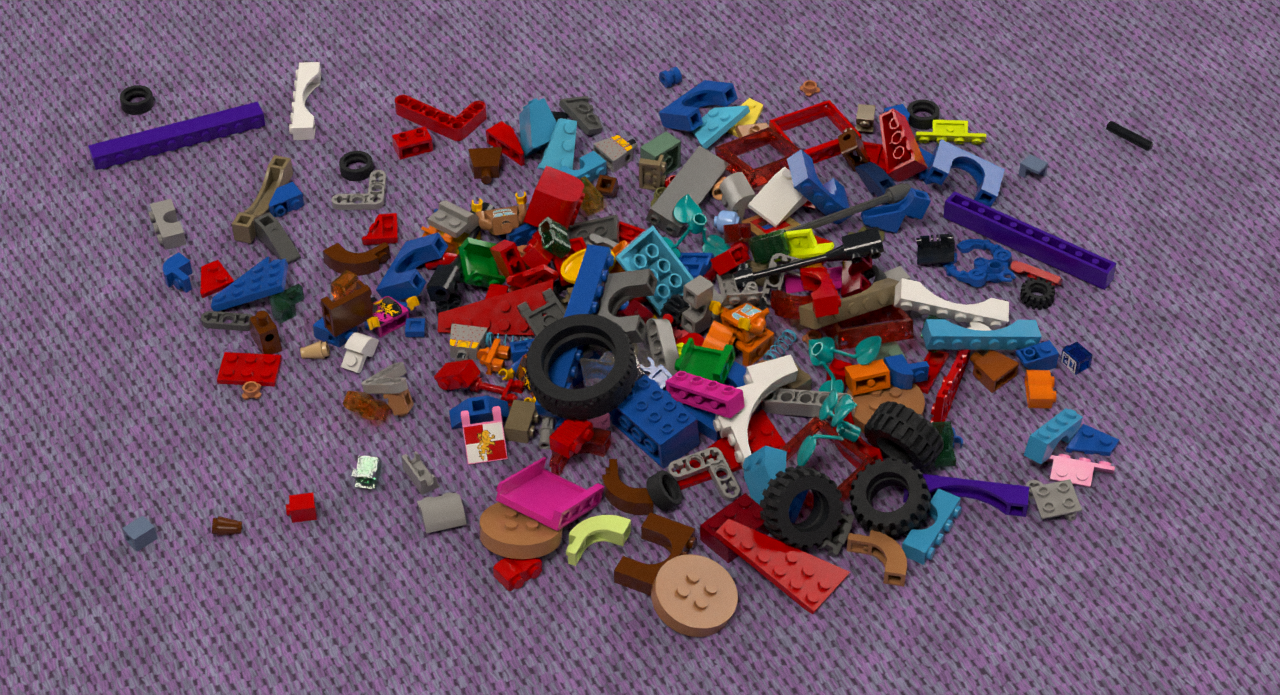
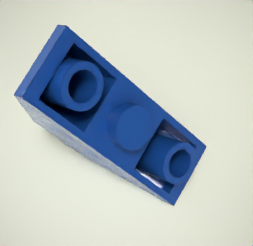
[449,395,509,429]

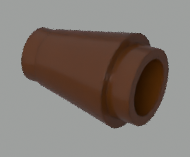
[212,516,242,536]

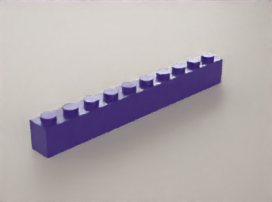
[88,101,266,170]
[943,191,1117,290]

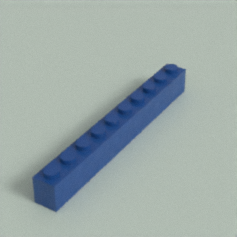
[535,244,614,418]

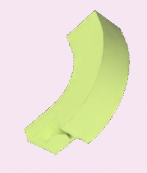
[566,515,631,566]

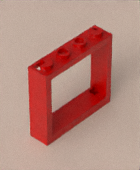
[769,100,862,164]

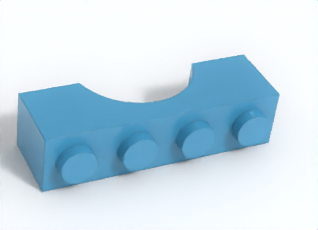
[1024,408,1083,464]
[902,489,962,565]

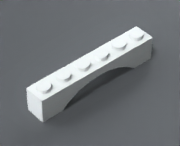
[289,62,321,140]
[894,278,1009,330]

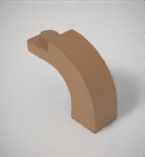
[847,530,907,587]

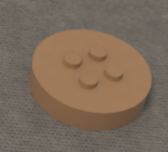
[847,383,925,433]
[479,502,563,559]
[651,554,738,637]

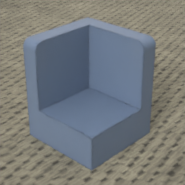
[1019,154,1048,178]
[122,516,157,552]

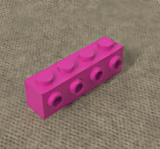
[665,371,745,418]

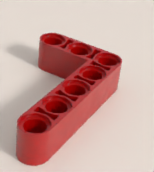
[395,95,487,141]

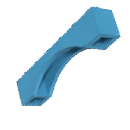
[922,319,1042,350]

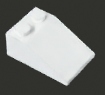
[748,167,807,228]

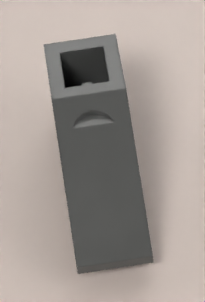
[254,212,301,264]

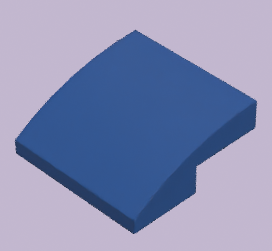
[679,253,715,278]

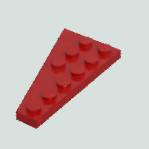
[438,279,554,336]
[930,350,971,434]
[673,409,789,490]
[714,519,850,614]

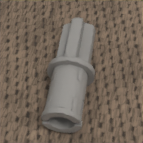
[538,416,555,449]

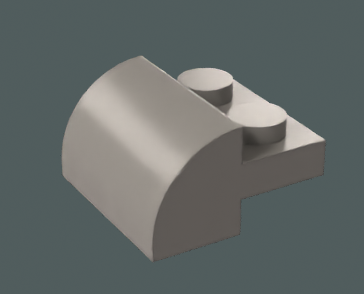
[719,172,756,221]
[428,200,479,239]
[417,492,467,534]

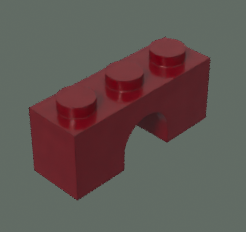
[841,256,872,298]

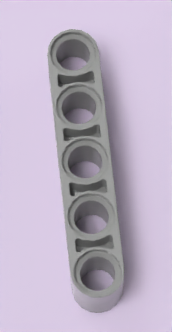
[646,318,683,404]
[760,388,855,418]

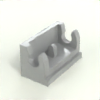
[402,451,440,495]

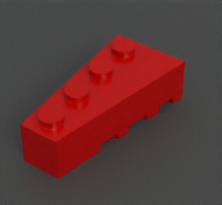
[879,108,928,182]

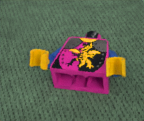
[364,296,420,337]

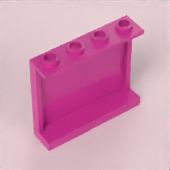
[496,457,605,531]

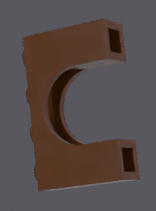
[614,512,697,596]

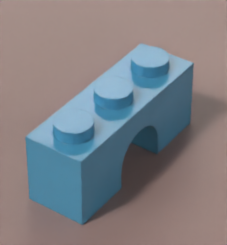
[557,151,607,185]

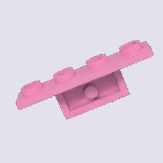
[1045,454,1115,487]

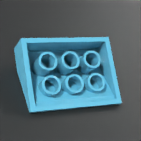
[615,226,694,315]

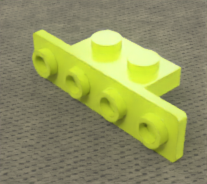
[915,120,986,145]
[763,228,834,262]

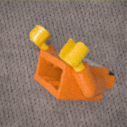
[709,301,769,343]

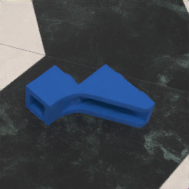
[861,188,931,233]

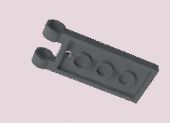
[517,288,594,363]

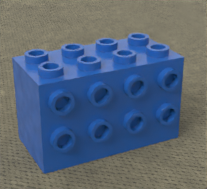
[611,375,700,469]

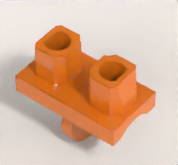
[477,338,511,375]

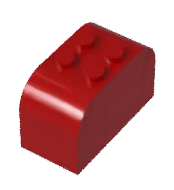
[523,165,585,233]

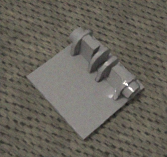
[721,282,764,309]
[1031,479,1082,521]

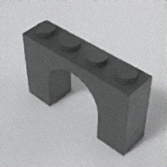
[597,269,657,343]

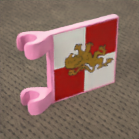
[461,406,508,465]

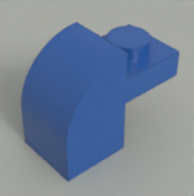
[163,252,192,293]
[884,354,929,389]

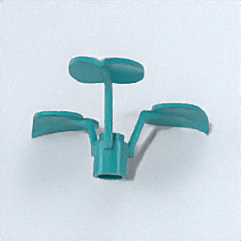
[662,194,731,259]
[809,336,882,393]
[797,389,861,466]

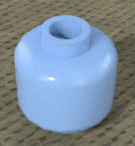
[714,210,741,235]

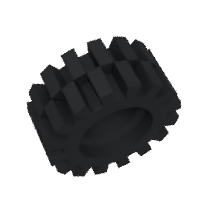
[1020,277,1055,310]

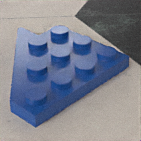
[211,256,288,311]

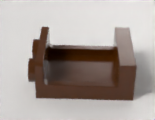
[320,280,374,337]

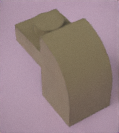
[856,104,875,133]

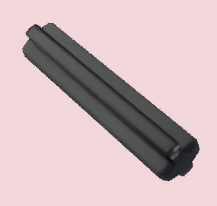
[1106,121,1153,151]

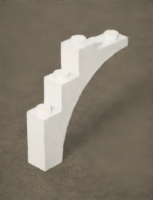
[713,355,798,468]

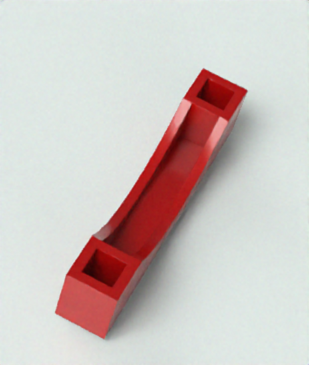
[799,263,841,318]

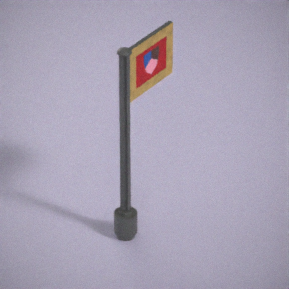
[741,183,911,248]

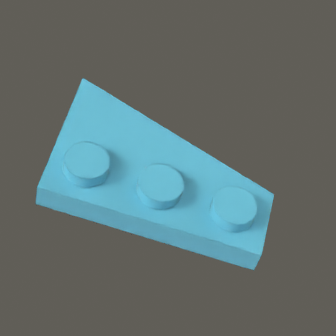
[537,118,577,170]

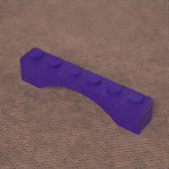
[903,474,1029,517]

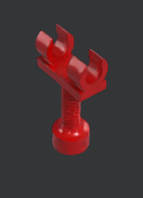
[470,377,524,407]

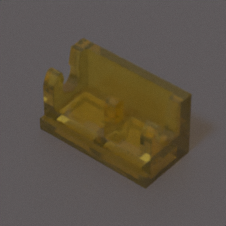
[581,176,604,216]

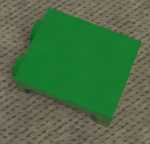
[458,237,506,288]
[675,338,735,384]

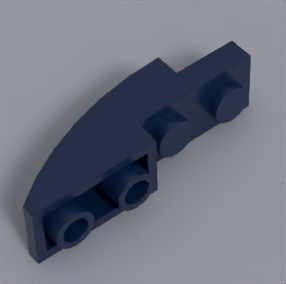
[855,162,896,205]

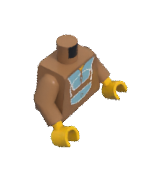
[471,192,527,235]

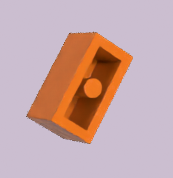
[845,359,890,395]

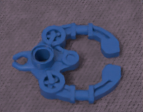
[943,239,1016,287]

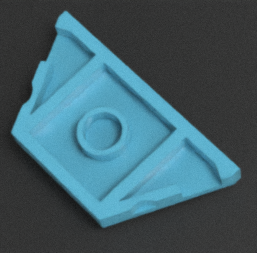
[692,106,750,149]

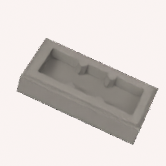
[716,272,740,298]

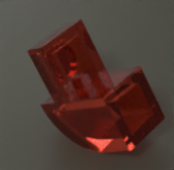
[723,223,752,244]

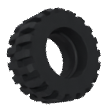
[864,401,944,473]
[849,457,931,540]
[760,465,843,549]

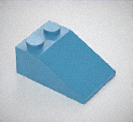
[743,445,787,505]

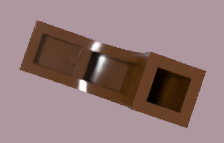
[323,242,391,276]
[602,459,653,515]

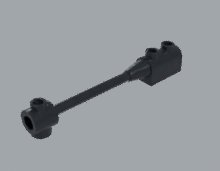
[426,202,495,302]
[734,227,884,291]

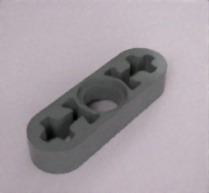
[201,311,253,331]

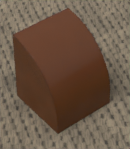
[595,175,619,197]

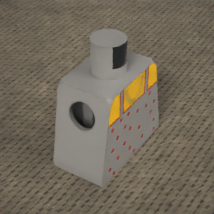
[593,135,637,173]
[450,324,488,362]

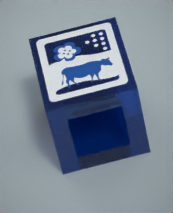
[1061,342,1093,375]

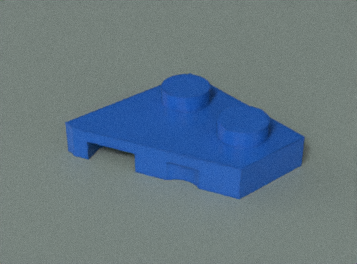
[1066,424,1119,456]

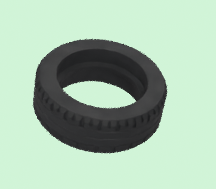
[525,314,637,420]

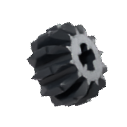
[660,294,691,327]

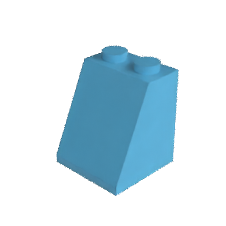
[519,98,557,157]

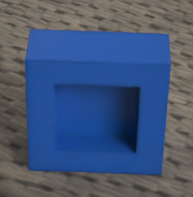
[405,318,426,337]

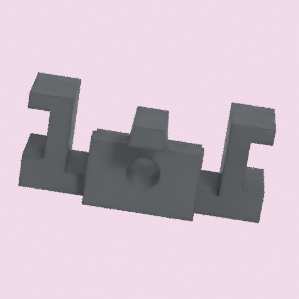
[817,509,855,557]

